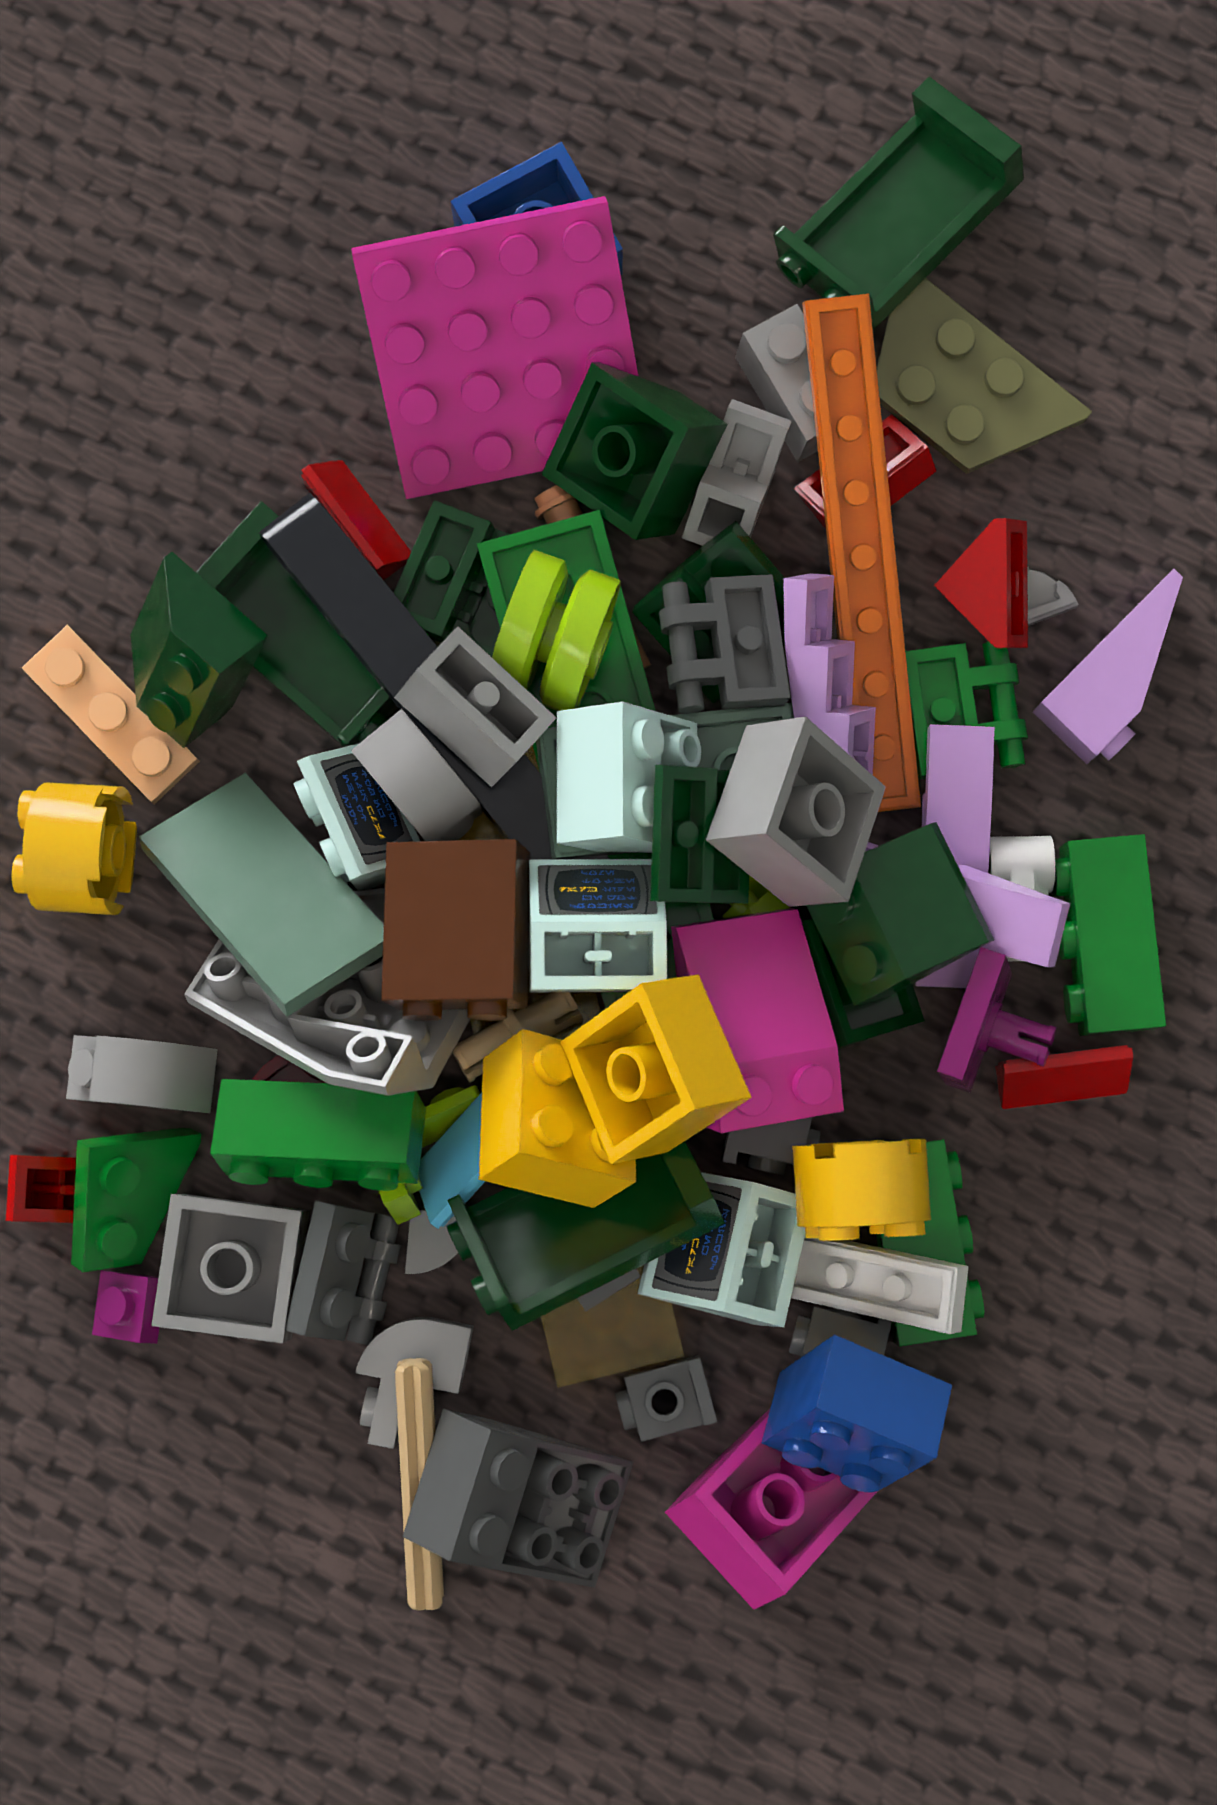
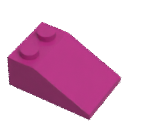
[671,908,844,1133]
[665,1409,877,1610]

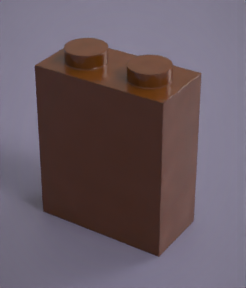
[382,839,531,1021]

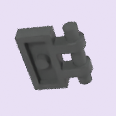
[659,574,791,714]
[285,1201,401,1345]

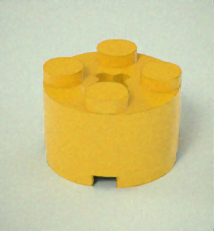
[12,782,137,915]
[793,1139,931,1241]

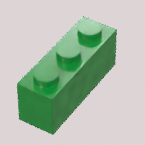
[1052,834,1166,1036]
[210,1079,426,1191]
[875,1139,984,1347]

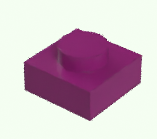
[92,1270,159,1344]

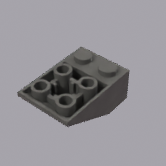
[402,1408,634,1588]

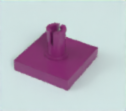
[937,947,1057,1093]

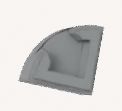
[1027,567,1079,626]
[405,1210,458,1274]

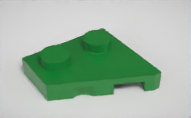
[71,1128,201,1272]

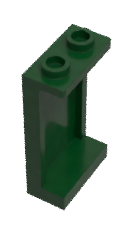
[773,77,1024,330]
[196,501,395,747]
[446,1141,725,1331]

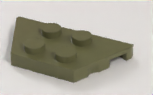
[877,278,1092,474]

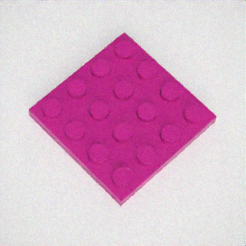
[351,196,639,499]

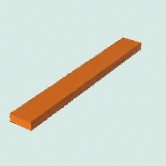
[802,293,921,812]

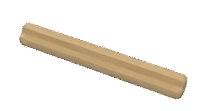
[395,1358,444,1611]

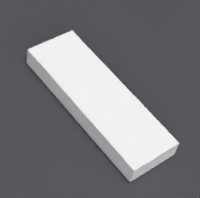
[791,1237,968,1334]

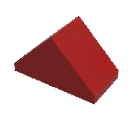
[934,518,1028,648]
[6,1155,76,1223]

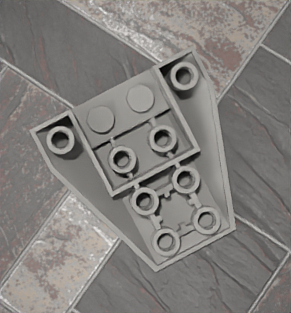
[184,888,470,1095]

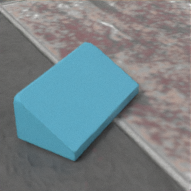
[419,1092,485,1229]

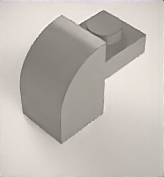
[682,399,792,546]
[351,709,483,841]
[66,1035,218,1113]
[355,1317,474,1449]

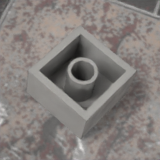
[706,717,886,907]
[152,1194,310,1343]

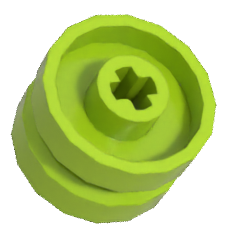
[492,550,621,711]

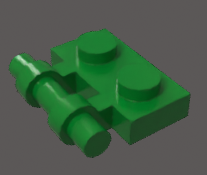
[905,642,1028,779]

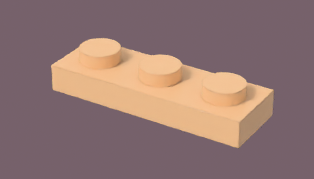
[22,625,200,805]

